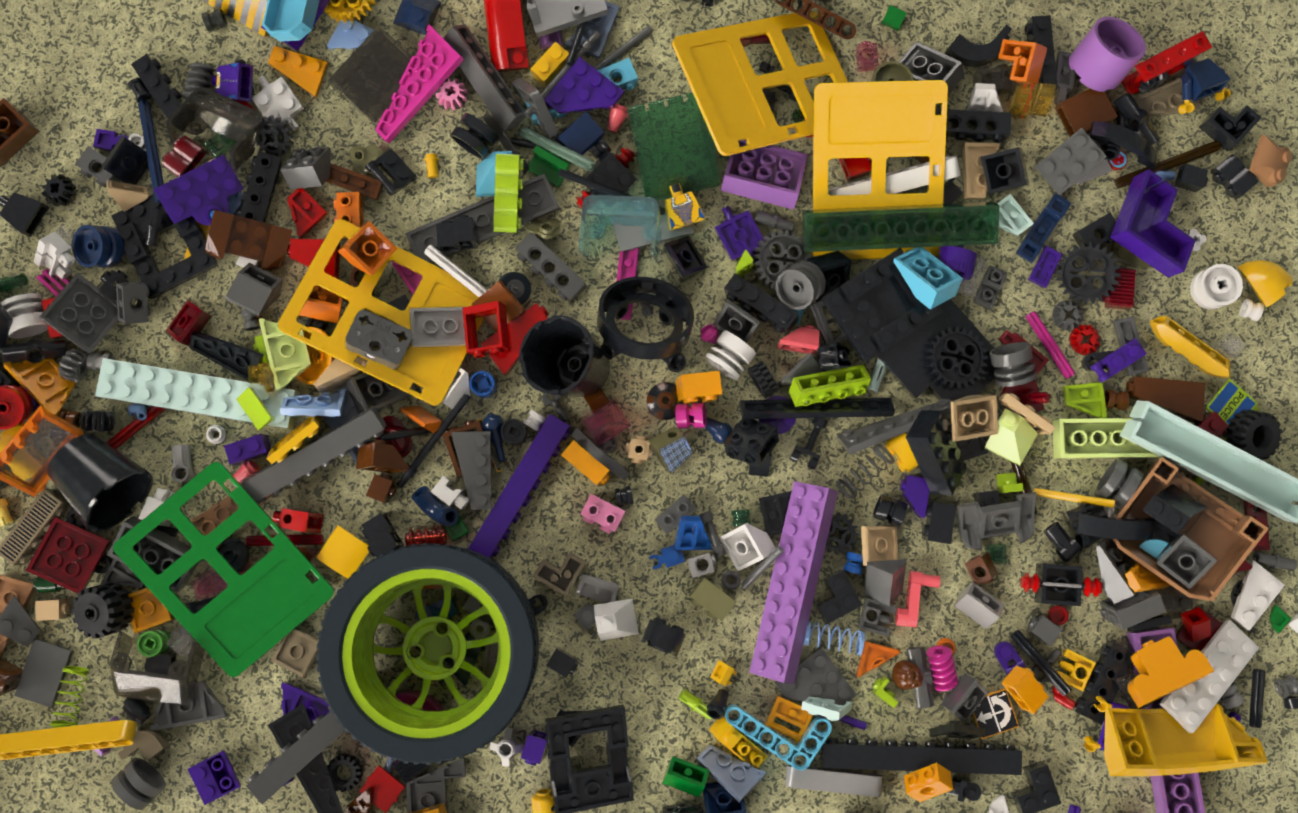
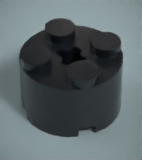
[641,617,686,657]

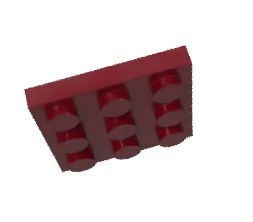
[25,517,111,594]

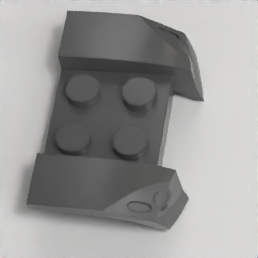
[958,492,1036,551]

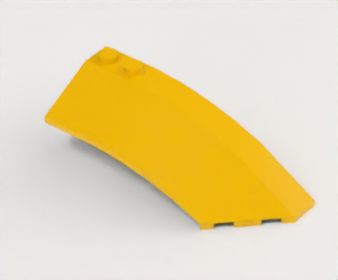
[1104,703,1268,776]

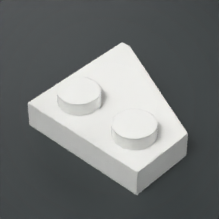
[967,83,1003,112]

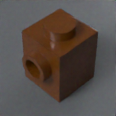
[366,472,397,503]

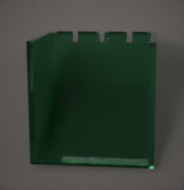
[627,92,720,201]

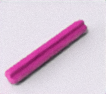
[1026,311,1075,379]

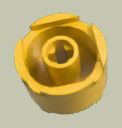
[885,432,918,473]

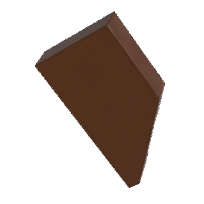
[344,787,372,813]

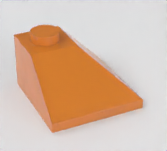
[338,221,397,276]

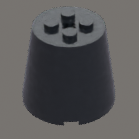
[519,315,610,397]
[47,434,153,532]

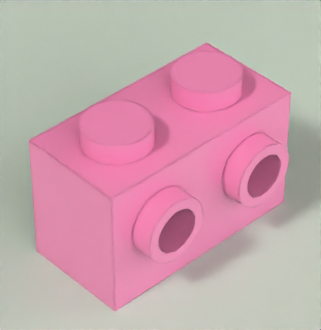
[580,494,626,534]

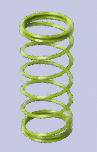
[50,666,90,728]

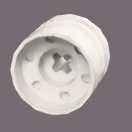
[1,293,48,339]
[705,330,756,381]

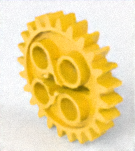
[324,0,377,23]

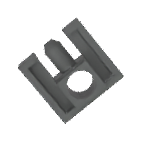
[858,597,897,637]

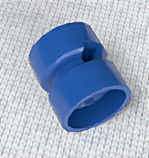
[469,371,498,398]

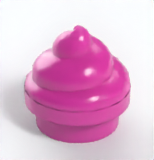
[700,324,719,344]

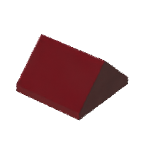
[166,300,212,347]

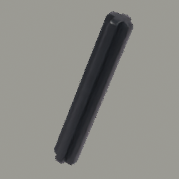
[1011,630,1072,696]

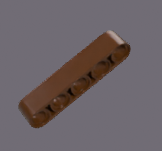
[773,0,856,40]

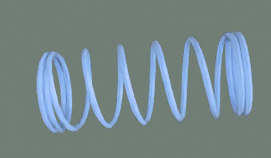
[803,621,865,656]

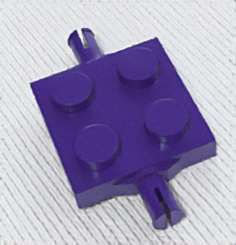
[714,206,764,263]

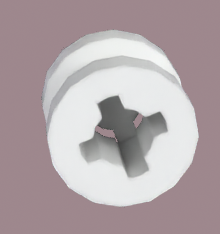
[1239,299,1264,321]
[523,410,546,432]

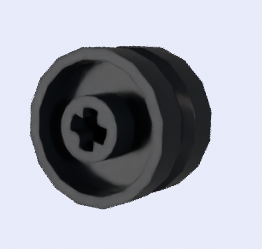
[450,113,499,160]

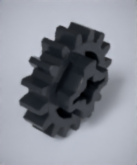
[252,115,295,156]
[826,512,859,555]

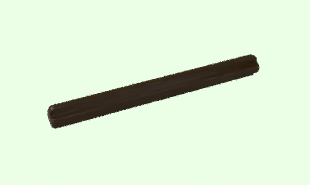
[1114,140,1221,189]

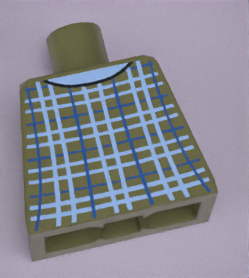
[649,427,697,474]

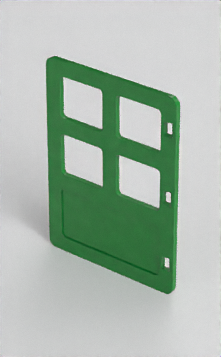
[113,462,334,677]

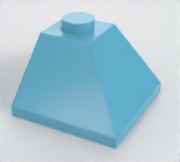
[476,151,512,197]

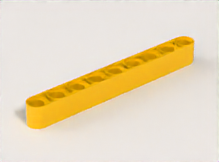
[0,720,137,760]

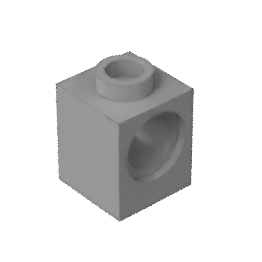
[687,552,717,578]

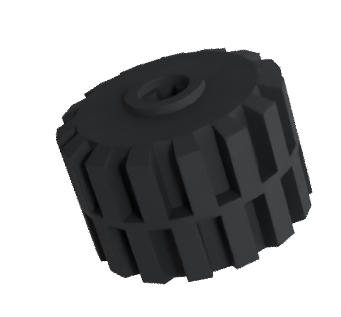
[71,582,134,639]

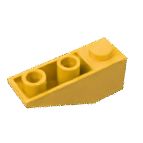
[709,716,768,769]

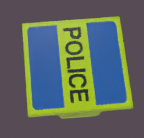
[1205,378,1258,425]

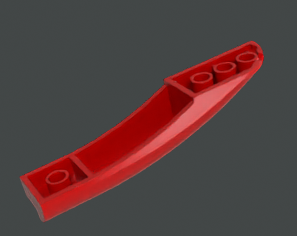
[483,0,530,72]

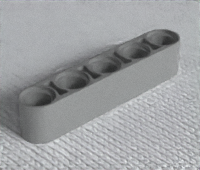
[785,764,883,797]

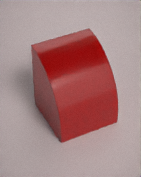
[1181,607,1211,642]

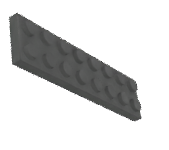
[406,173,560,264]

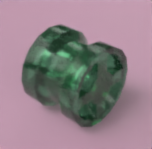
[731,510,751,526]

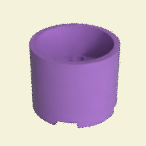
[1069,17,1146,92]

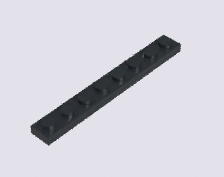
[739,398,895,419]

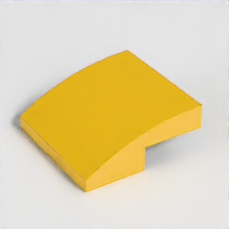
[316,525,369,579]

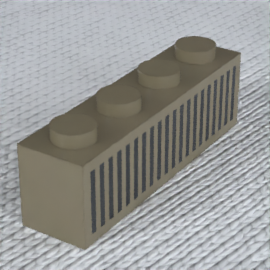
[0,489,69,566]

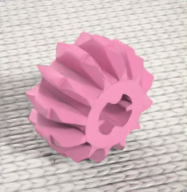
[435,77,468,111]

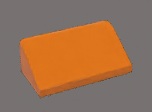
[400,406,442,433]

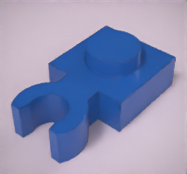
[649,545,685,569]

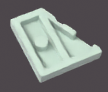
[980,194,1034,236]
[801,697,853,721]

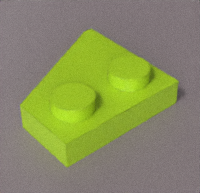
[1062,382,1107,418]

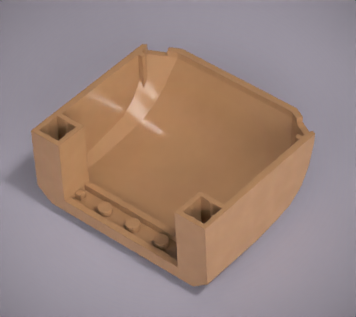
[1113,457,1269,602]

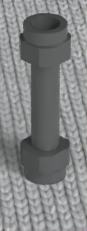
[700,511,726,558]

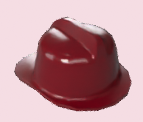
[376,416,413,458]

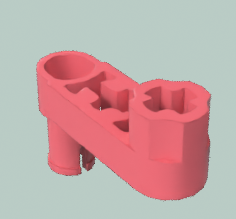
[895,571,940,627]

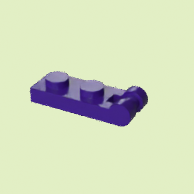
[1090,338,1147,383]

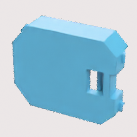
[262,0,319,42]

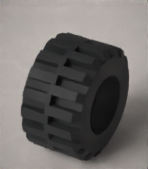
[1225,410,1282,461]

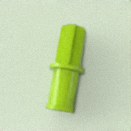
[678,688,712,720]

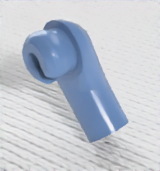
[1149,171,1175,188]
[128,404,147,420]

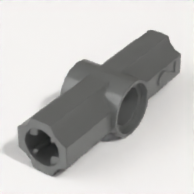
[907,646,934,709]

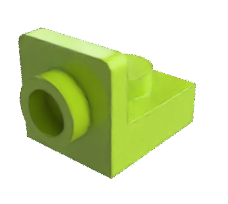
[996,473,1024,493]
[872,676,898,708]

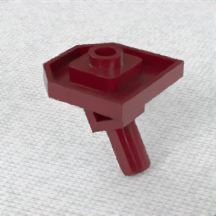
[1000,379,1051,418]

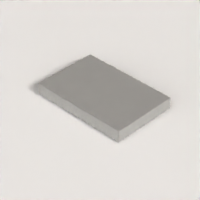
[409,307,466,347]

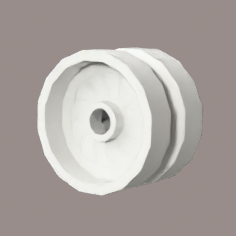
[1190,264,1243,310]

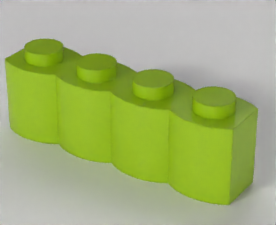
[494,153,524,233]

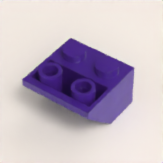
[188,750,241,805]

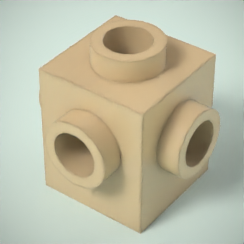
[625,436,653,464]

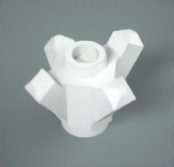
[490,728,525,766]

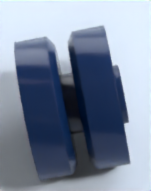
[72,225,124,268]

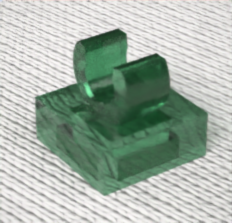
[985,544,1007,564]

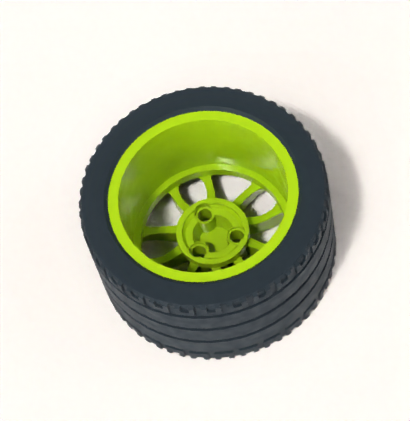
[316,543,539,765]

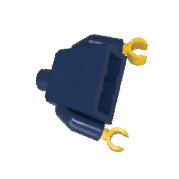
[1178,58,1231,114]

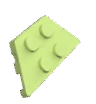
[259,318,311,391]

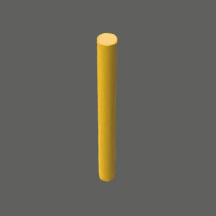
[1033,488,1115,508]

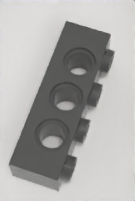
[515,233,587,303]

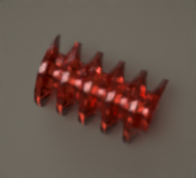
[405,525,447,546]

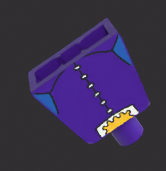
[211,63,253,102]

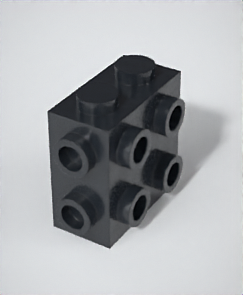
[724,419,779,467]

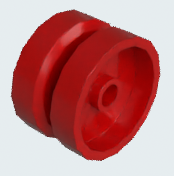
[0,385,33,430]

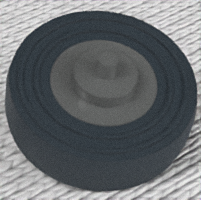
[499,272,531,305]

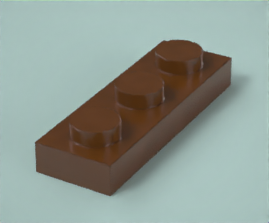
[326,163,383,201]

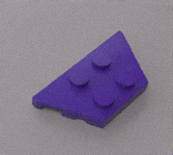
[281,681,330,726]

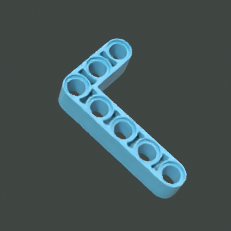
[725,704,832,770]

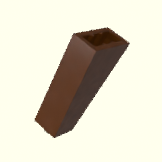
[1126,376,1205,423]

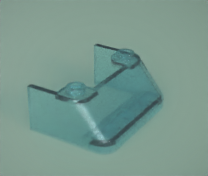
[579,195,662,261]

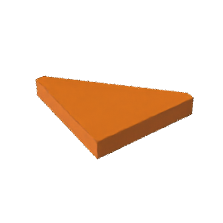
[856,641,901,677]

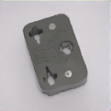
[345,310,413,369]

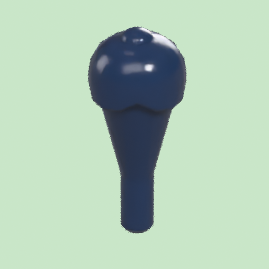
[482,413,506,462]
[705,417,733,444]

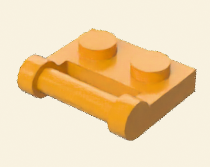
[765,695,813,743]

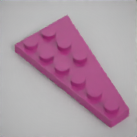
[375,24,464,144]

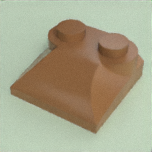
[1249,135,1292,187]

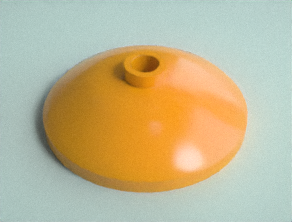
[297,327,335,385]

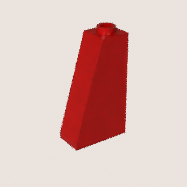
[481,303,549,376]

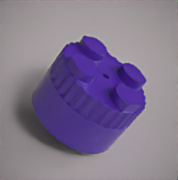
[937,243,978,282]

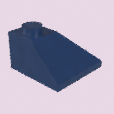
[393,0,441,36]
[703,782,746,813]

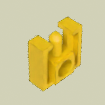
[1055,649,1096,691]

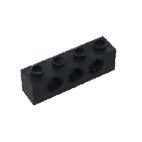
[935,109,1011,143]

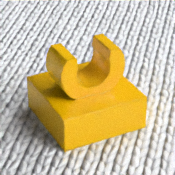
[710,660,737,686]

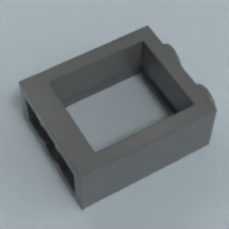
[1099,590,1166,630]

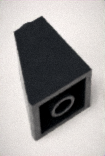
[1143,484,1208,536]

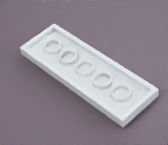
[1160,619,1259,733]

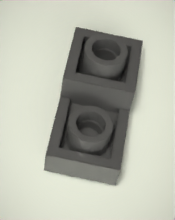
[973,265,1007,310]

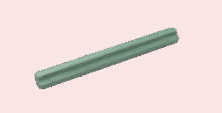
[519,127,596,171]

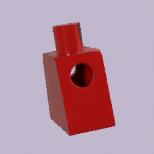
[273,508,324,533]

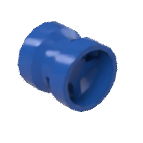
[843,551,863,575]

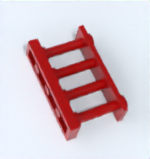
[1121,31,1212,96]

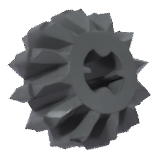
[58,348,89,383]

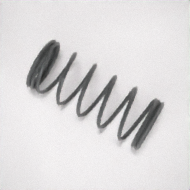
[836,444,895,499]

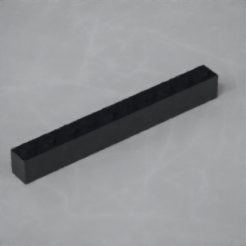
[821,737,1022,775]

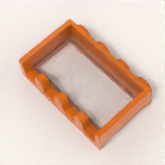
[0,405,84,497]

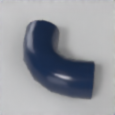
[411,486,459,526]

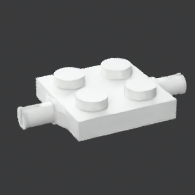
[252,76,304,132]

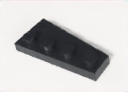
[189,331,264,383]

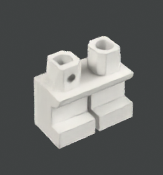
[33,232,76,280]
[431,476,469,509]
[139,488,175,527]

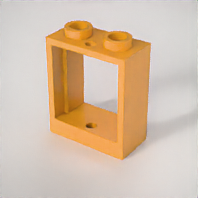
[561,440,611,487]

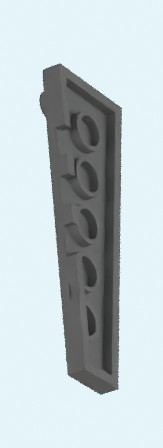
[836,398,951,455]

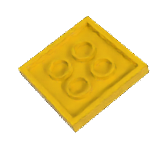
[266,416,321,464]

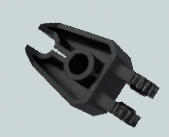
[817,342,852,372]

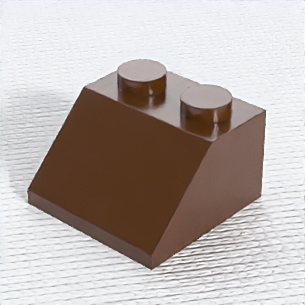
[356,440,409,474]

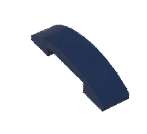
[1016,193,1072,264]

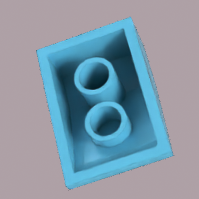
[893,246,963,310]

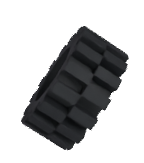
[748,361,779,398]
[327,754,363,792]

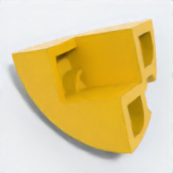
[1237,260,1293,307]

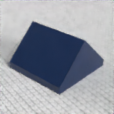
[555,112,605,156]

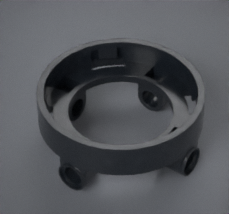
[597,277,694,367]

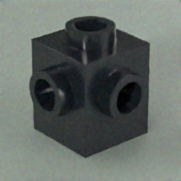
[97,270,129,301]

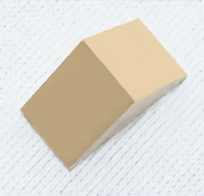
[107,180,149,212]

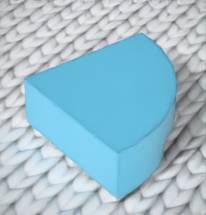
[1139,538,1168,558]

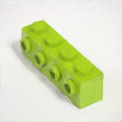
[789,364,871,407]

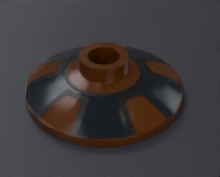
[647,382,683,420]

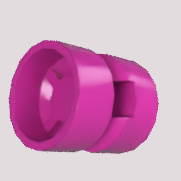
[676,402,707,429]

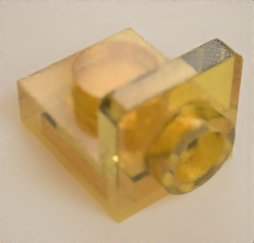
[248,363,274,393]

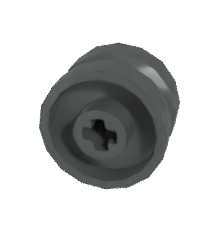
[776,261,826,310]
[1095,458,1144,508]
[111,758,166,810]

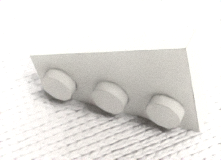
[1231,560,1284,631]

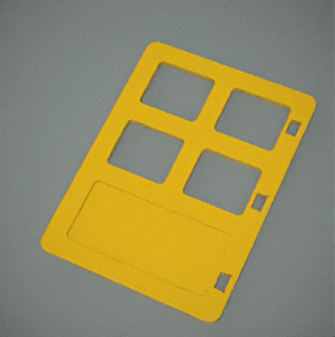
[672,10,848,156]
[812,80,948,259]
[278,219,484,406]

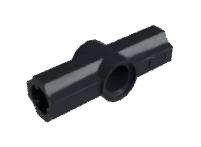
[1114,92,1160,145]
[1,339,66,363]

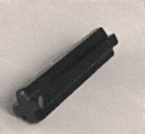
[1249,669,1265,728]

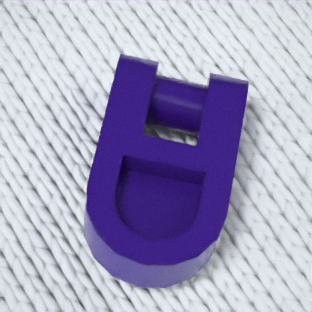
[994,641,1026,675]

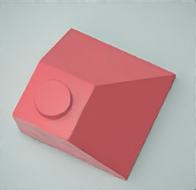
[776,325,820,355]

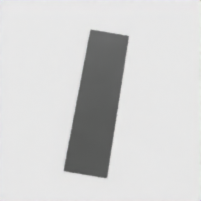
[483,110,530,174]

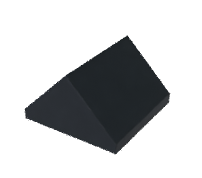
[663,236,708,282]

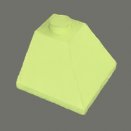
[985,408,1038,466]

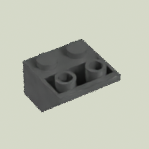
[281,146,331,190]
[225,263,283,316]

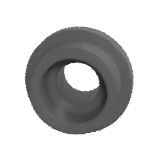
[721,570,741,590]

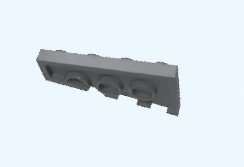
[451,431,492,510]

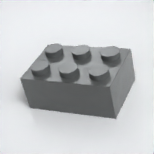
[1035,128,1107,195]

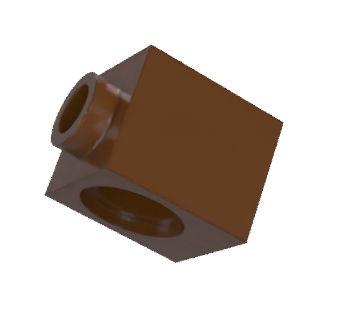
[965,552,998,585]

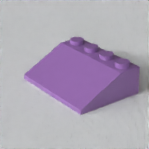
[721,141,808,210]

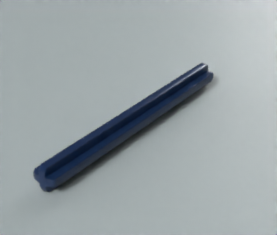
[138,100,164,203]

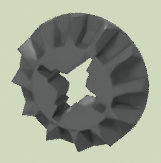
[1052,300,1084,330]

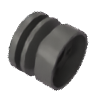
[989,342,1037,387]

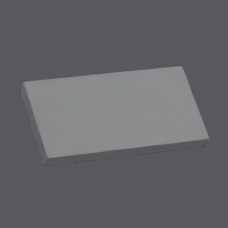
[611,202,694,252]

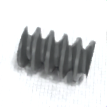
[181,62,215,105]

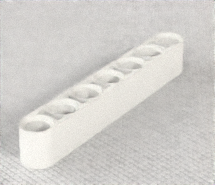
[828,156,961,195]

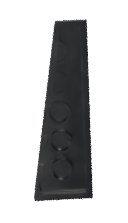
[268,703,344,813]

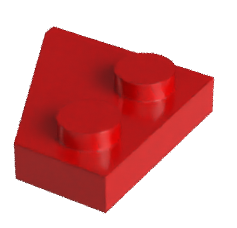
[287,188,328,239]

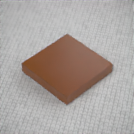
[472,280,525,333]

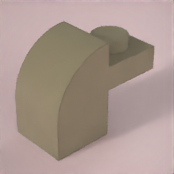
[118,728,170,761]

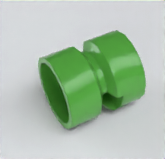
[137,629,172,657]

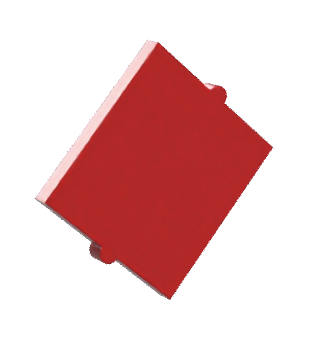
[359,765,406,813]

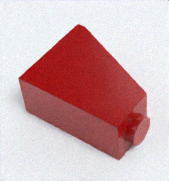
[287,239,340,279]

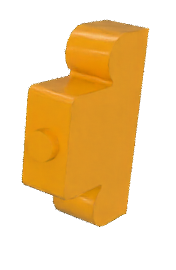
[1128,636,1214,708]

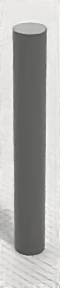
[741,546,784,589]

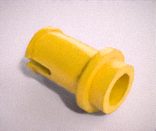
[424,153,439,178]

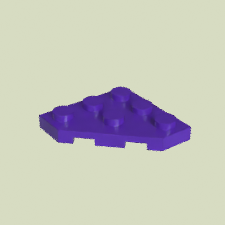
[544,57,624,114]

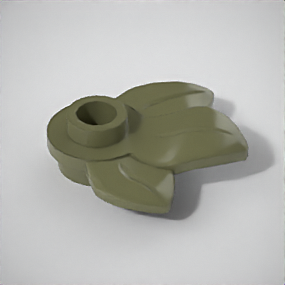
[349,145,385,176]
[523,218,560,239]

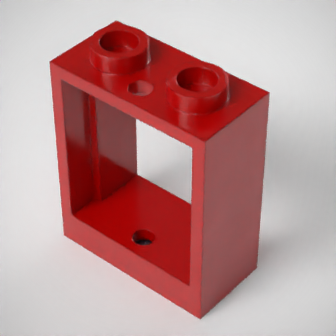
[462,301,510,358]

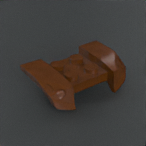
[205,210,292,270]

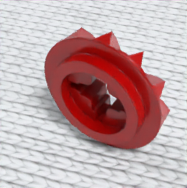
[1069,325,1101,355]

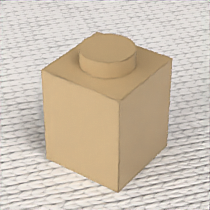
[35,599,70,621]

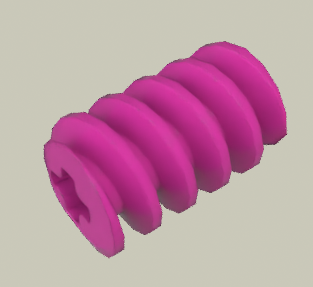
[927,646,959,691]

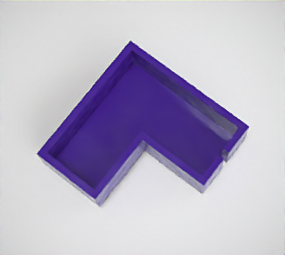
[1110,169,1196,278]

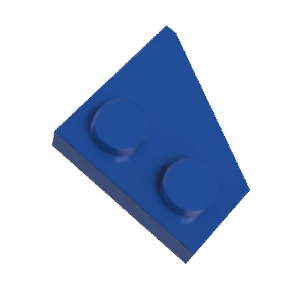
[674,516,712,550]

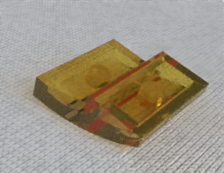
[1008,83,1056,119]

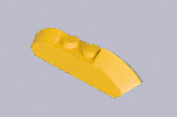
[1150,316,1231,379]

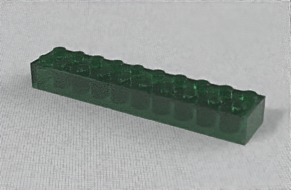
[802,202,1000,252]

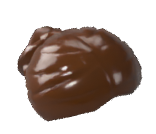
[892,660,923,690]

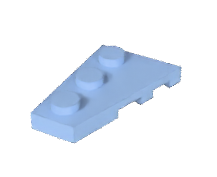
[280,389,347,417]

